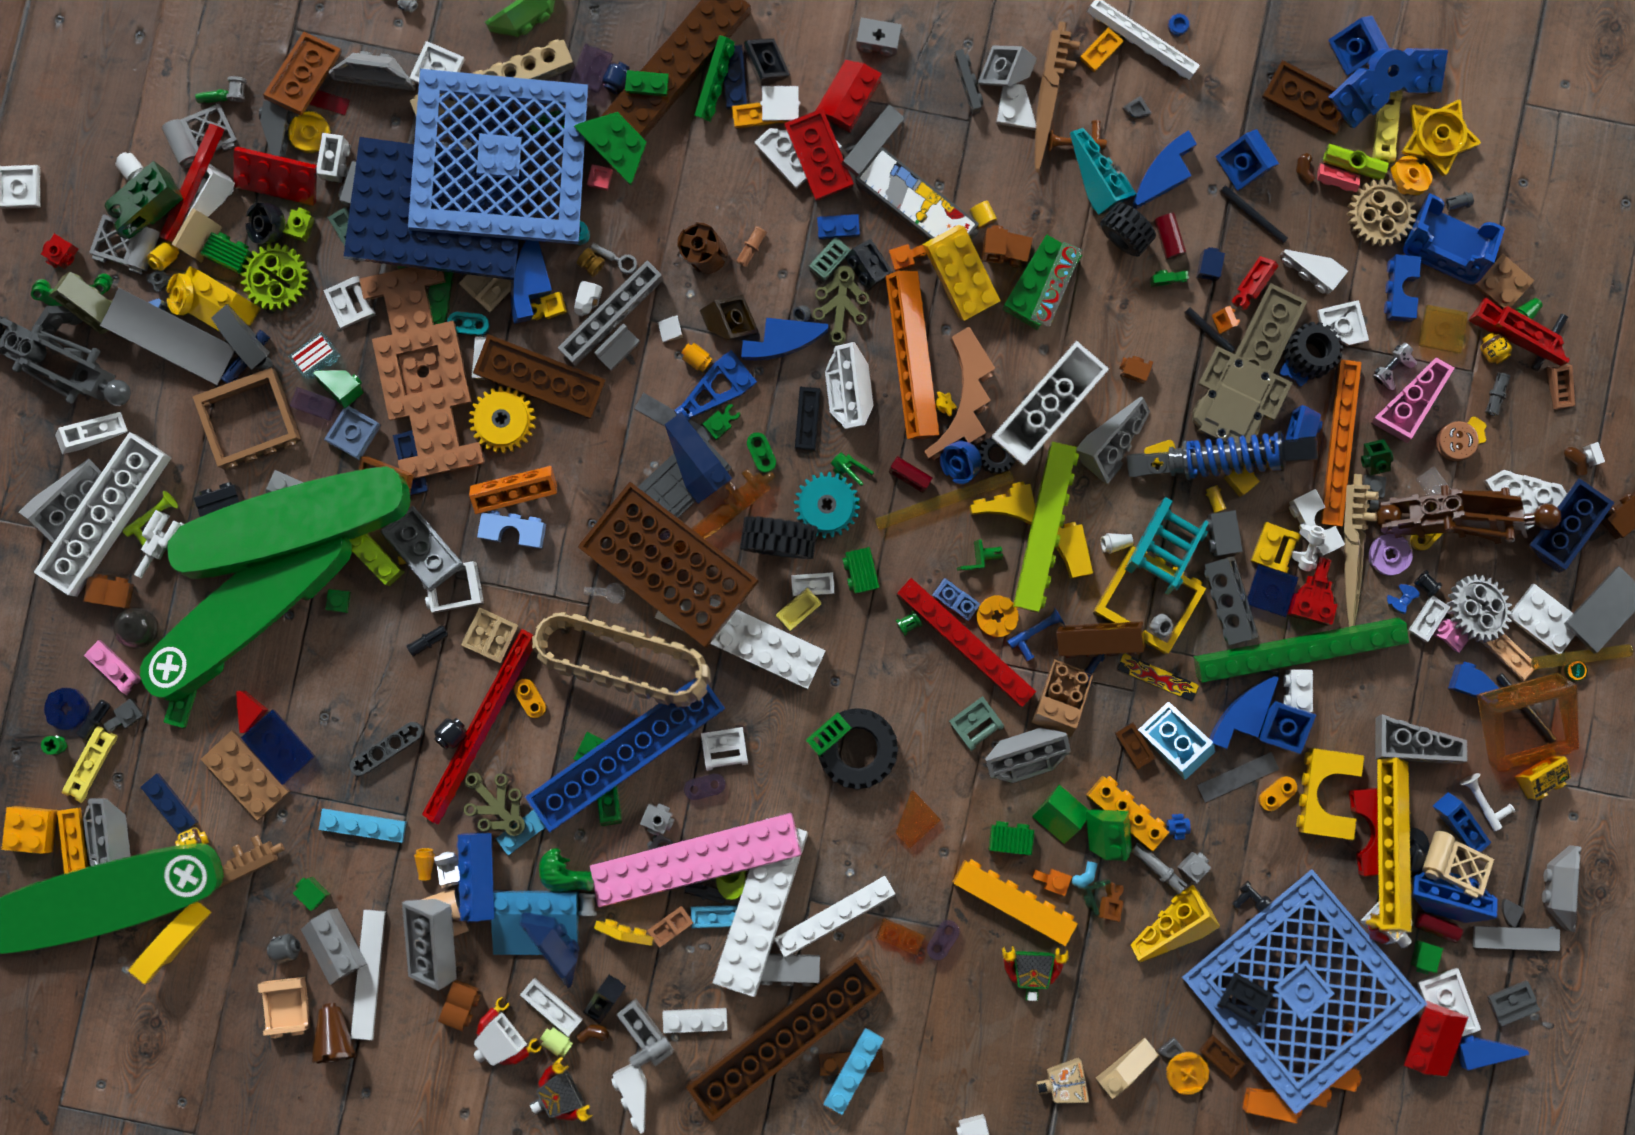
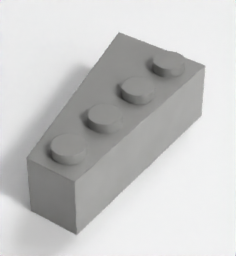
[1375,714,1467,764]

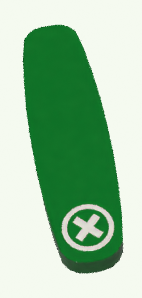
[140,536,352,702]
[0,843,224,954]

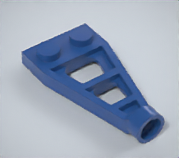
[674,350,757,420]

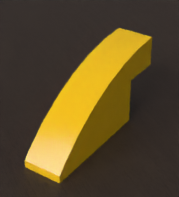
[128,901,212,984]

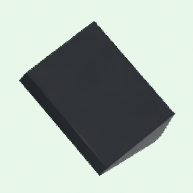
[744,38,790,88]

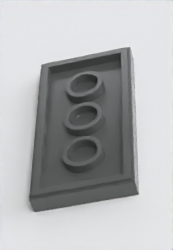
[380,506,464,592]
[1564,566,1635,654]

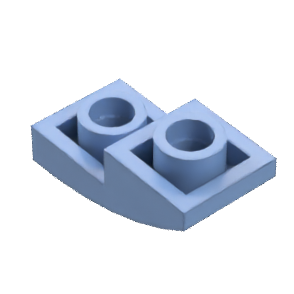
[932,578,980,621]

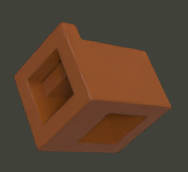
[1119,356,1153,384]

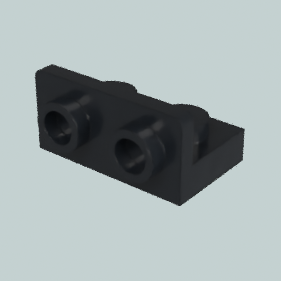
[845,239,894,291]

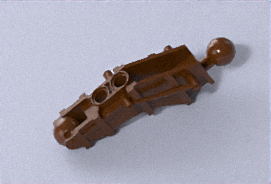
[1376,485,1561,544]

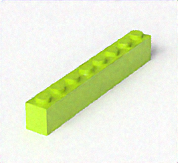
[1013,441,1079,613]

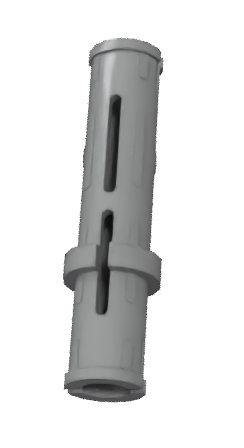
[1131,841,1187,894]

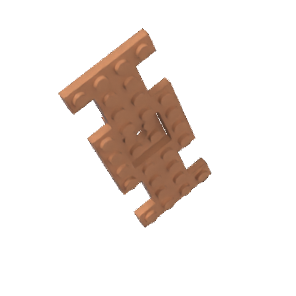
[359,267,485,479]

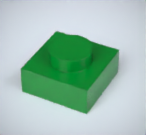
[325,589,351,613]

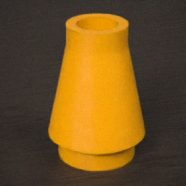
[414,848,435,881]

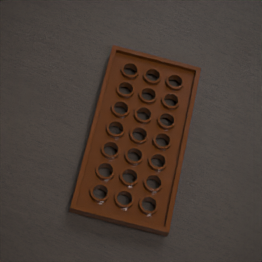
[578,482,759,648]

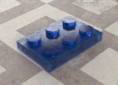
[241,709,316,785]

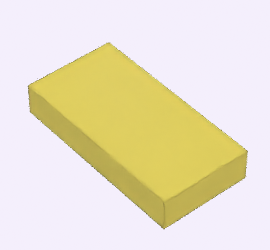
[776,587,821,631]

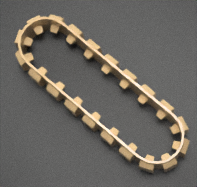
[532,612,711,707]

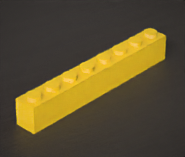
[1377,758,1411,933]

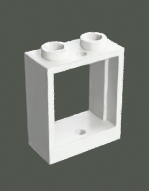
[422,561,484,613]

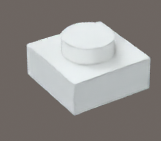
[1583,442,1605,467]

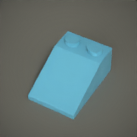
[1138,702,1216,780]

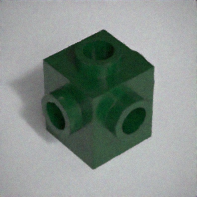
[1361,439,1394,476]

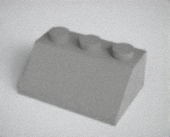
[301,908,367,985]

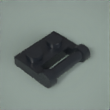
[1216,972,1274,1028]

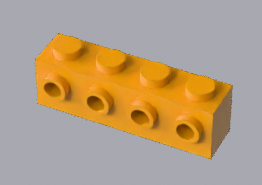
[1086,776,1169,851]

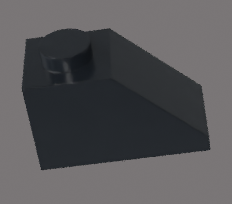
[583,974,626,1024]

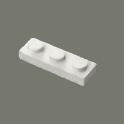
[520,978,583,1036]
[663,1008,727,1033]

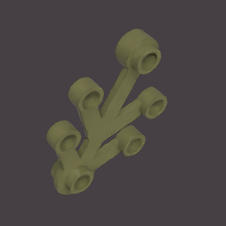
[813,266,869,346]
[464,772,525,836]

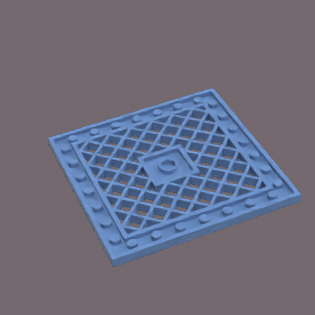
[408,69,588,244]
[1182,869,1427,1114]

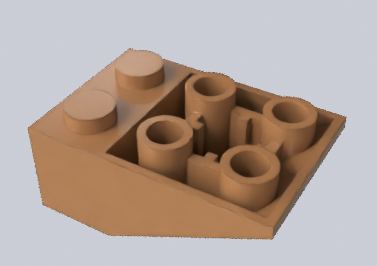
[1031,659,1094,738]

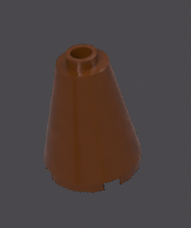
[312,1003,356,1064]

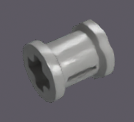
[226,76,247,102]
[578,893,597,916]

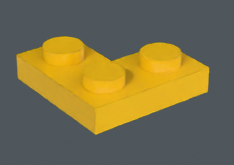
[594,919,654,946]

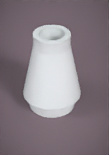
[1101,533,1133,554]

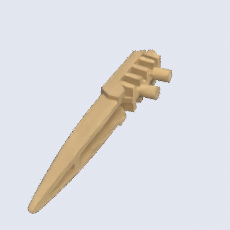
[1344,474,1379,627]

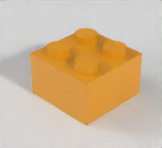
[1,806,58,854]

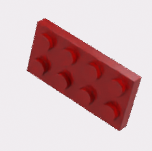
[784,108,854,201]
[233,147,317,205]

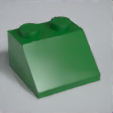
[1086,810,1132,861]

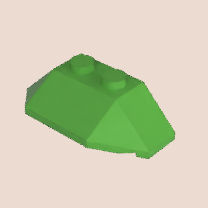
[485,0,555,37]

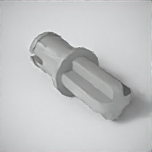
[629,1037,672,1069]

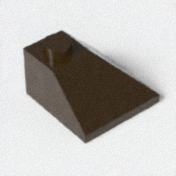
[699,295,759,340]

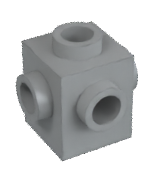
[640,803,675,836]

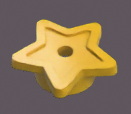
[936,391,957,416]

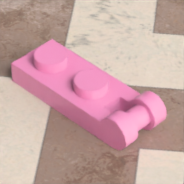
[84,640,141,695]

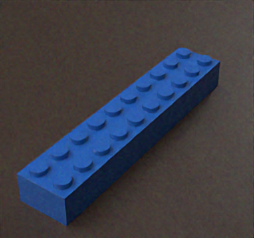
[525,678,725,832]

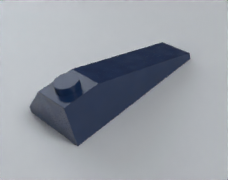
[664,412,732,504]

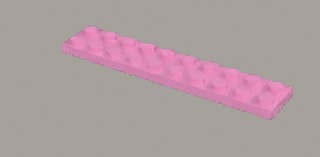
[590,813,802,908]

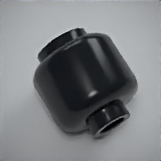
[434,718,466,750]

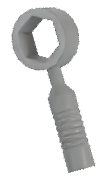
[590,243,637,275]

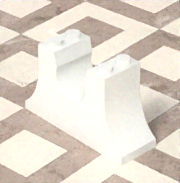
[991,341,1109,466]

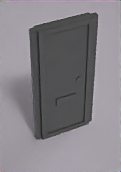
[632,431,732,534]

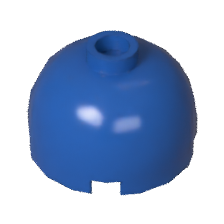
[940,441,982,484]

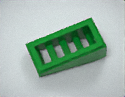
[806,712,851,756]

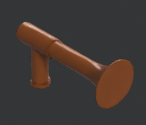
[1048,120,1107,152]

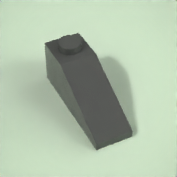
[259,101,293,158]

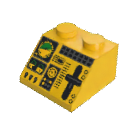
[1515,756,1571,801]

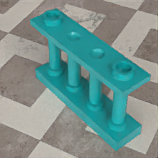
[1125,497,1209,595]

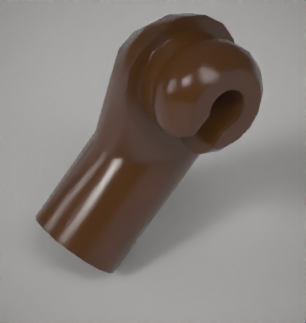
[1296,153,1316,185]
[576,1024,609,1044]

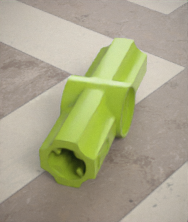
[1323,144,1389,180]

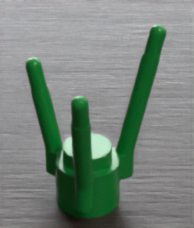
[830,452,874,504]

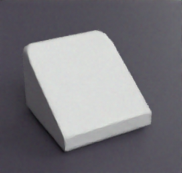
[658,316,683,342]

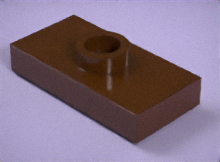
[1199,1034,1245,1080]

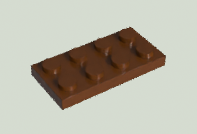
[1262,60,1344,136]

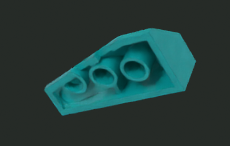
[1070,128,1136,215]

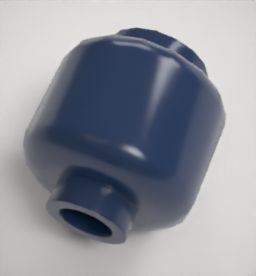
[602,62,630,95]

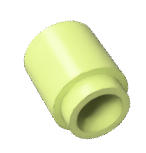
[540,1027,573,1057]

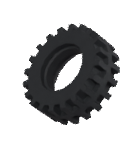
[818,708,898,789]

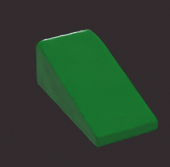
[597,786,622,826]

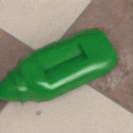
[195,89,229,103]

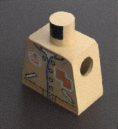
[1037,1058,1089,1103]

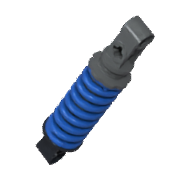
[1127,431,1318,480]

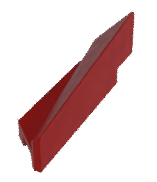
[1468,298,1570,366]

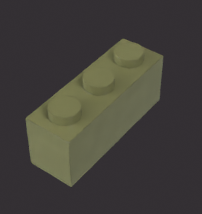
[49,272,112,335]

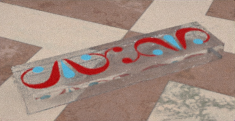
[1030,242,1082,327]

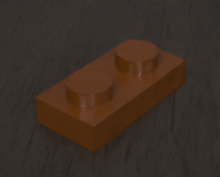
[1115,722,1155,769]

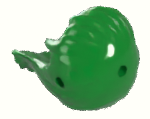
[539,848,594,892]

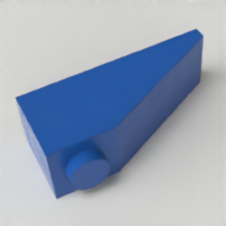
[1448,662,1516,709]
[1433,792,1491,853]
[1457,1035,1529,1070]

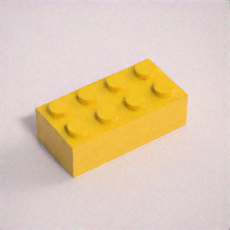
[922,225,1000,321]

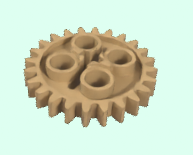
[1347,179,1416,247]

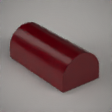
[1154,213,1186,260]
[888,456,933,493]
[1414,910,1463,943]

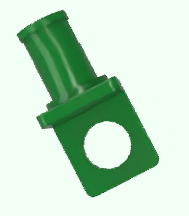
[957,539,1003,571]

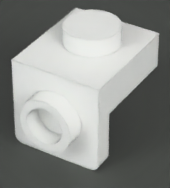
[434,852,459,888]

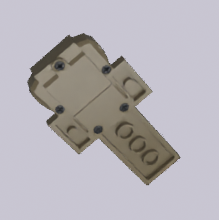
[1192,283,1307,445]

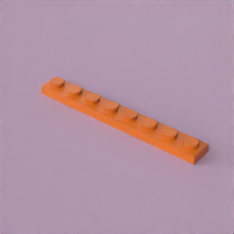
[1320,359,1362,527]

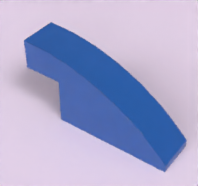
[1132,130,1197,209]
[510,240,552,324]
[741,318,828,361]
[1209,676,1279,749]

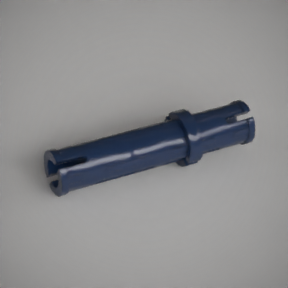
[221,330,271,384]

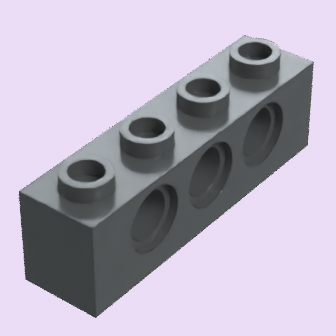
[1204,556,1259,645]

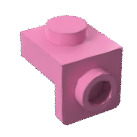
[1433,618,1469,653]

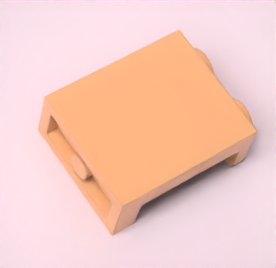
[258,976,311,1038]

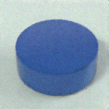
[1168,14,1189,36]

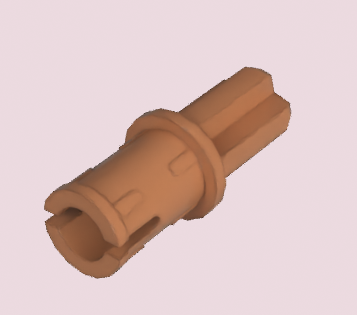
[736,226,767,267]

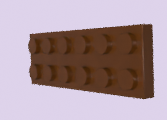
[473,334,606,419]

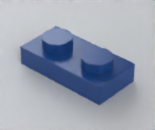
[817,214,860,239]

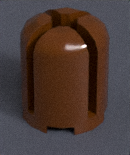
[677,222,728,274]

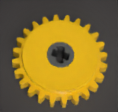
[469,386,536,453]

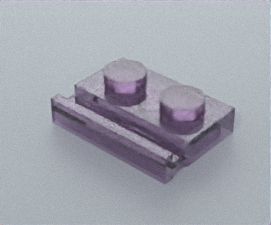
[570,43,614,94]

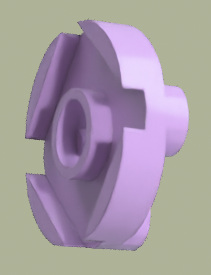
[1369,534,1413,576]

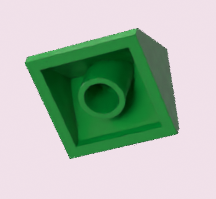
[1032,785,1089,844]

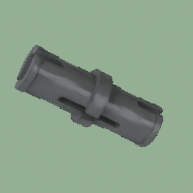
[1485,373,1511,416]

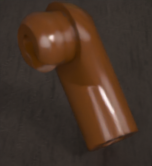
[1564,447,1588,475]

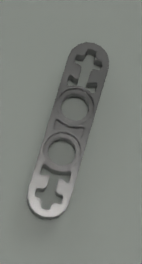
[350,722,424,775]

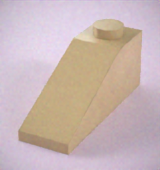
[1096,1038,1159,1099]

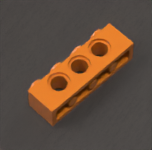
[469,466,557,514]

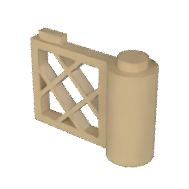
[1422,831,1494,899]

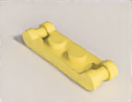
[1372,90,1403,163]
[62,726,118,803]

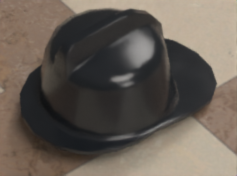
[1410,828,1429,878]

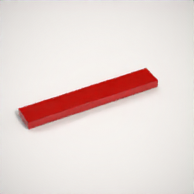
[159,123,224,242]

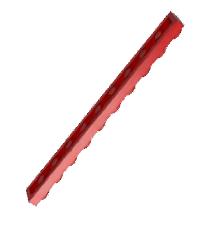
[422,629,534,825]

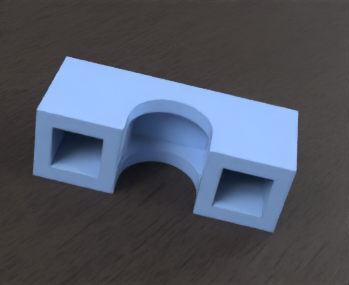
[477,510,546,549]

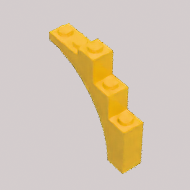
[969,482,1093,579]

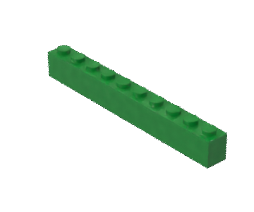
[1193,617,1409,682]

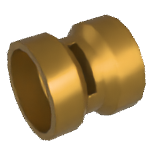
[576,248,605,277]

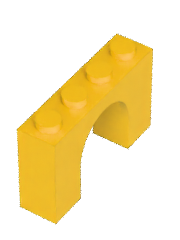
[1296,748,1364,840]

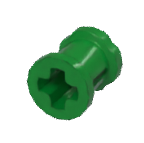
[895,610,923,636]
[41,736,67,755]

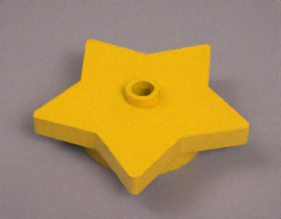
[1401,99,1481,177]

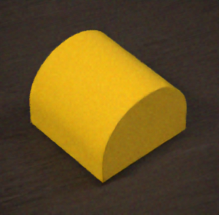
[969,201,997,230]

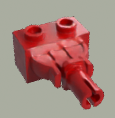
[1286,557,1338,626]

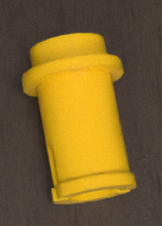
[1205,485,1226,513]

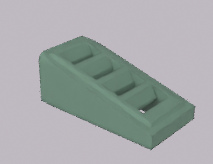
[809,237,851,282]

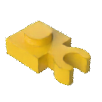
[531,292,567,320]

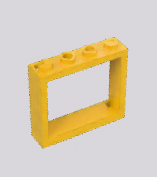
[1093,546,1206,654]

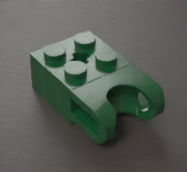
[105,161,183,239]

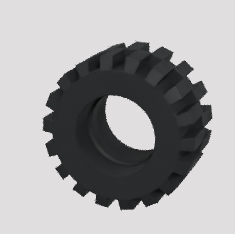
[1100,202,1156,257]
[1284,322,1343,379]

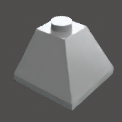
[978,45,1037,86]

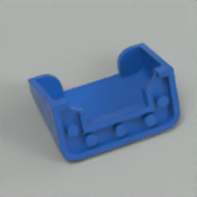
[1403,193,1505,284]

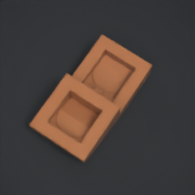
[647,906,694,948]

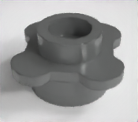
[147,269,171,292]

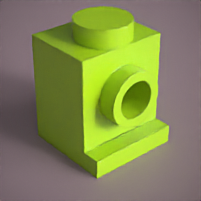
[283,208,315,243]

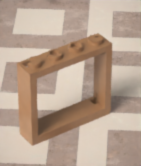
[193,368,301,470]

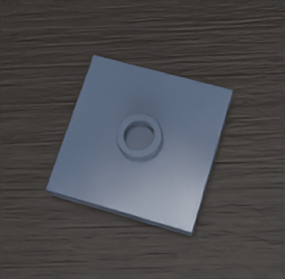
[324,406,382,460]

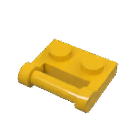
[1251,522,1301,574]

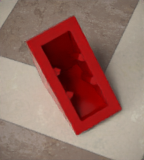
[236,691,268,733]

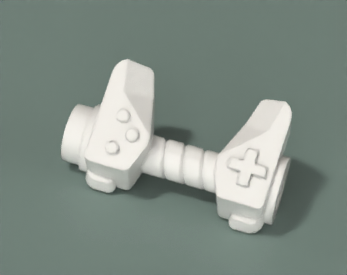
[1292,525,1326,571]

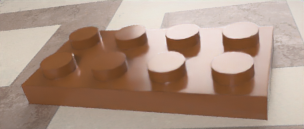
[263,32,341,116]

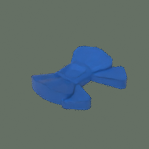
[1279,360,1308,387]
[1387,584,1420,614]

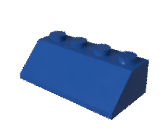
[457,833,494,922]

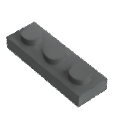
[954,49,984,115]

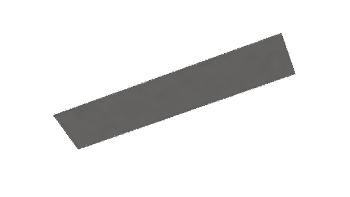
[634,392,712,442]
[1197,752,1279,802]

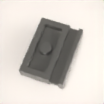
[1487,980,1541,1026]

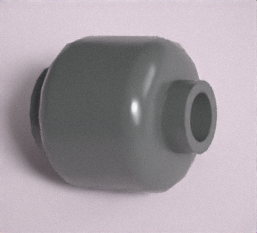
[267,934,301,964]

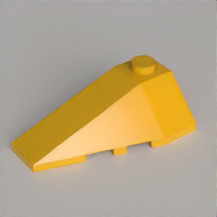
[1131,885,1220,962]

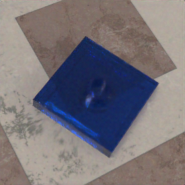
[1247,564,1299,617]

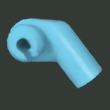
[1072,861,1098,888]

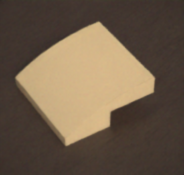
[172,208,222,263]
[458,275,511,312]
[461,607,518,663]

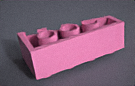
[1371,358,1454,444]

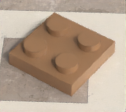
[1474,254,1534,310]

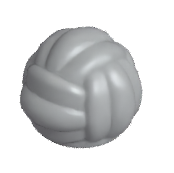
[1150,614,1173,638]

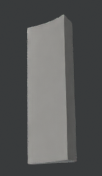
[100,287,235,385]

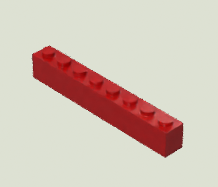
[896,578,1036,707]

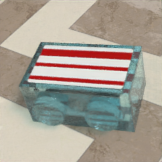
[288,332,341,379]

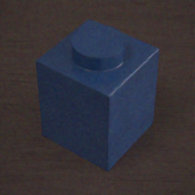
[1196,247,1225,281]

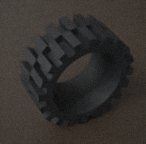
[740,516,818,559]

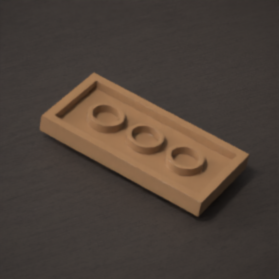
[201,730,290,821]

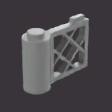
[162,104,237,168]
[89,214,160,274]

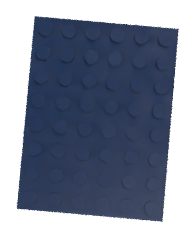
[344,137,528,280]

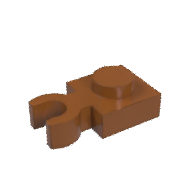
[1098,882,1123,922]

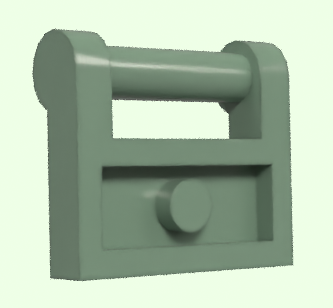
[949,696,1005,751]

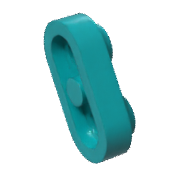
[447,312,490,336]

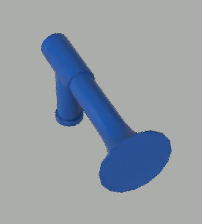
[1007,607,1065,661]

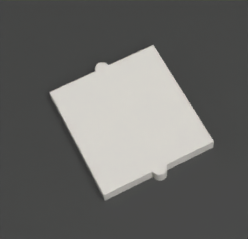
[760,86,801,121]

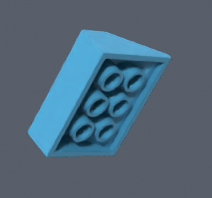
[491,890,579,955]

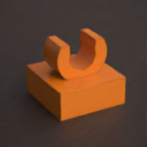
[1212,306,1240,334]

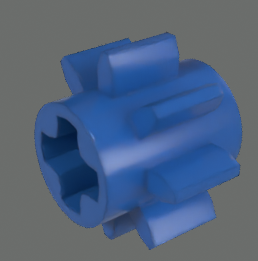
[1166,814,1191,840]

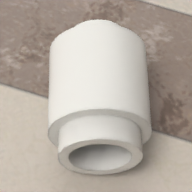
[115,153,144,181]

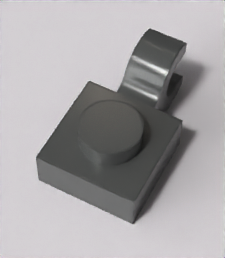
[1363,474,1386,512]
[103,699,145,732]

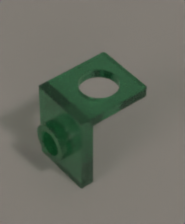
[1083,879,1111,916]

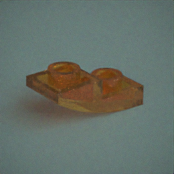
[876,918,925,955]

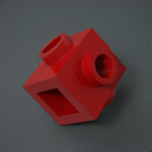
[41,233,79,269]

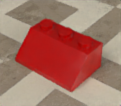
[815,60,882,133]
[1404,1001,1469,1076]

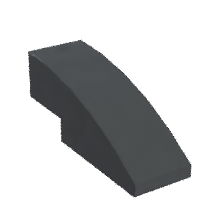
[211,304,270,370]

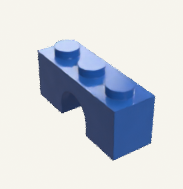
[1384,254,1421,322]

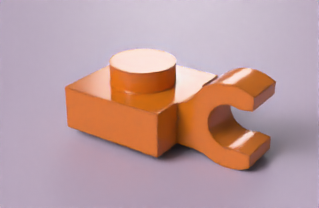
[889,244,927,271]
[1032,869,1072,896]

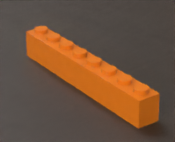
[886,271,939,439]

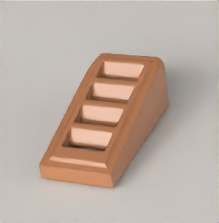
[1547,364,1575,409]

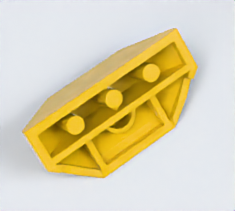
[185,266,261,331]

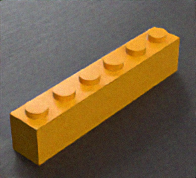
[953,859,1078,946]

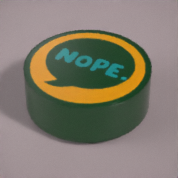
[1564,660,1588,681]

